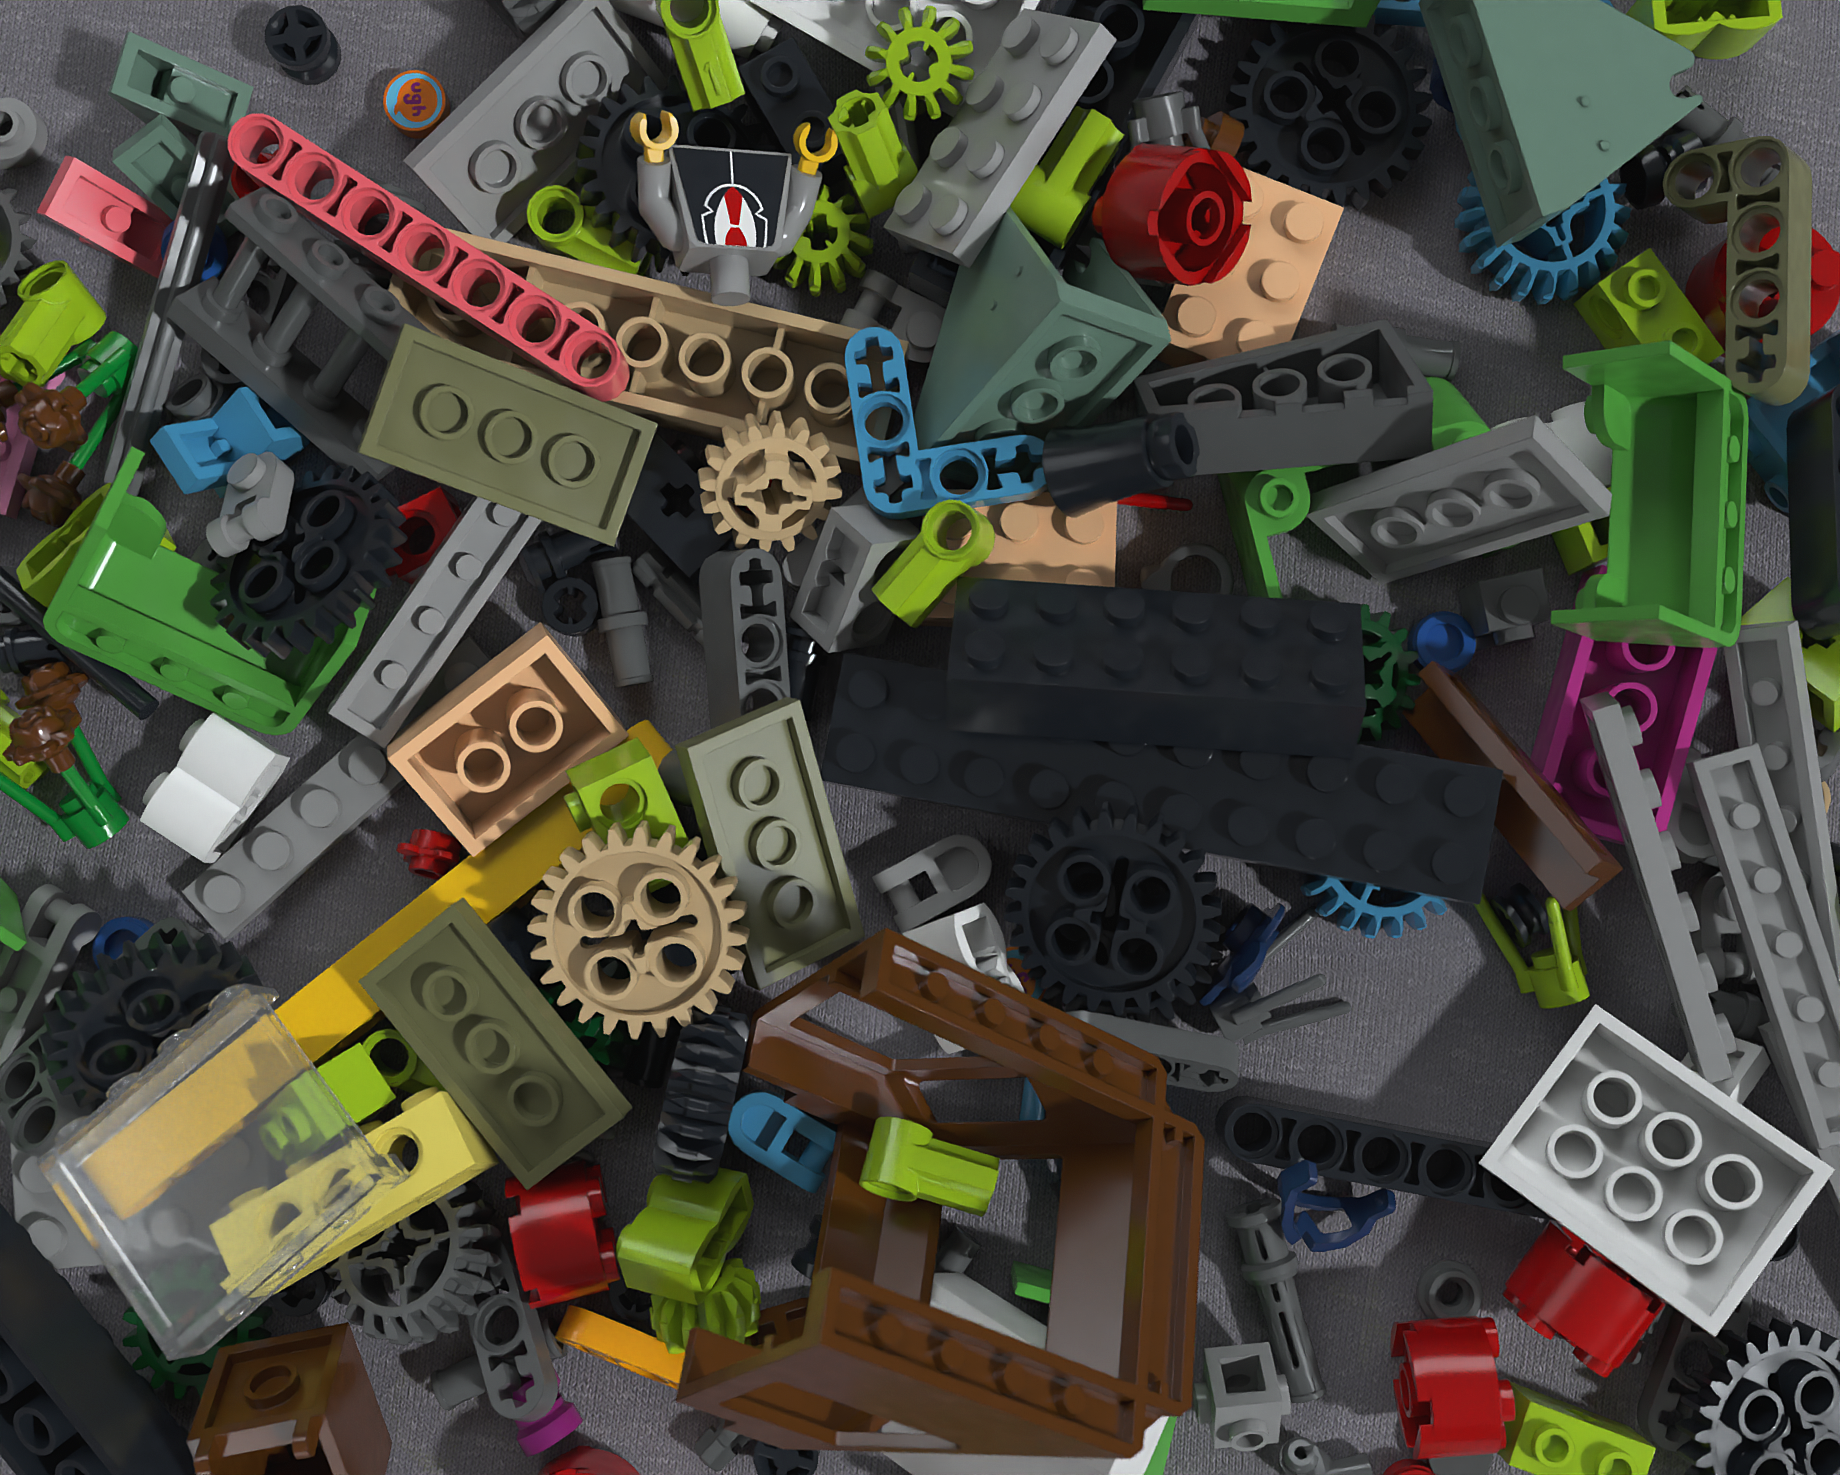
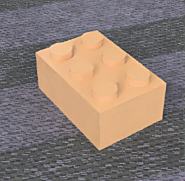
[1154,167,1344,368]
[920,489,1117,627]
[387,622,629,857]

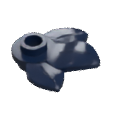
[1199,902,1285,1006]

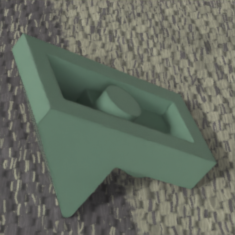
[108,31,254,137]
[112,113,240,239]

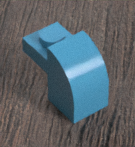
[150,387,311,499]

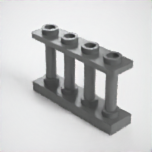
[166,187,440,481]

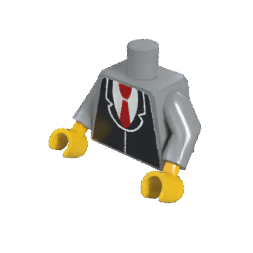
[630,110,838,306]

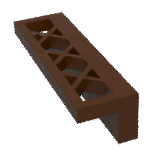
[1402,660,1623,911]

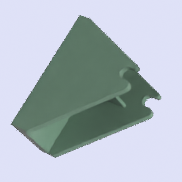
[1418,0,1703,248]
[914,206,1171,490]

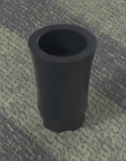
[1043,412,1200,518]

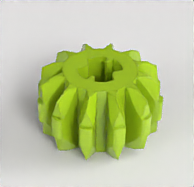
[865,5,975,121]
[773,184,874,297]
[649,1258,761,1354]

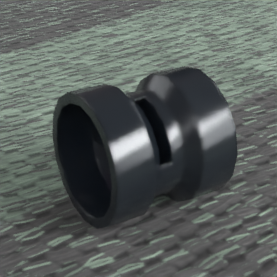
[1619,130,1708,209]

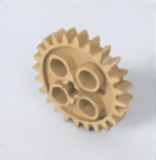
[527,820,750,1039]

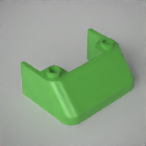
[1551,340,1749,648]
[1217,377,1519,598]
[43,447,377,735]

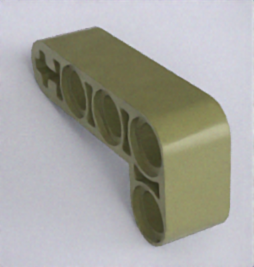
[1663,136,1812,406]

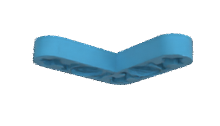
[844,327,1048,520]

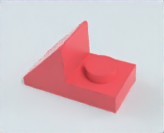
[36,156,173,279]

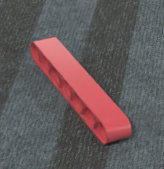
[228,113,629,402]

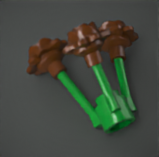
[0,331,138,528]
[0,661,129,849]

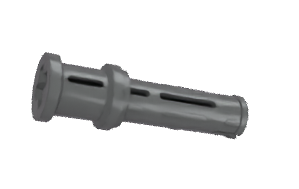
[1225,1198,1327,1403]

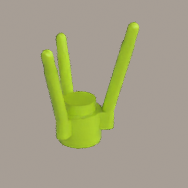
[1473,893,1590,1009]

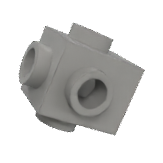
[1193,1342,1291,1451]

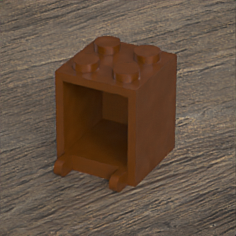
[187,1322,392,1475]

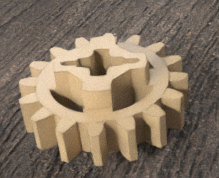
[698,411,842,552]

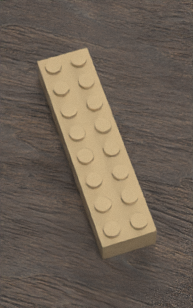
[388,228,909,476]

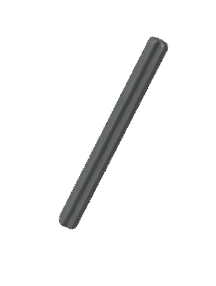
[98,131,235,496]

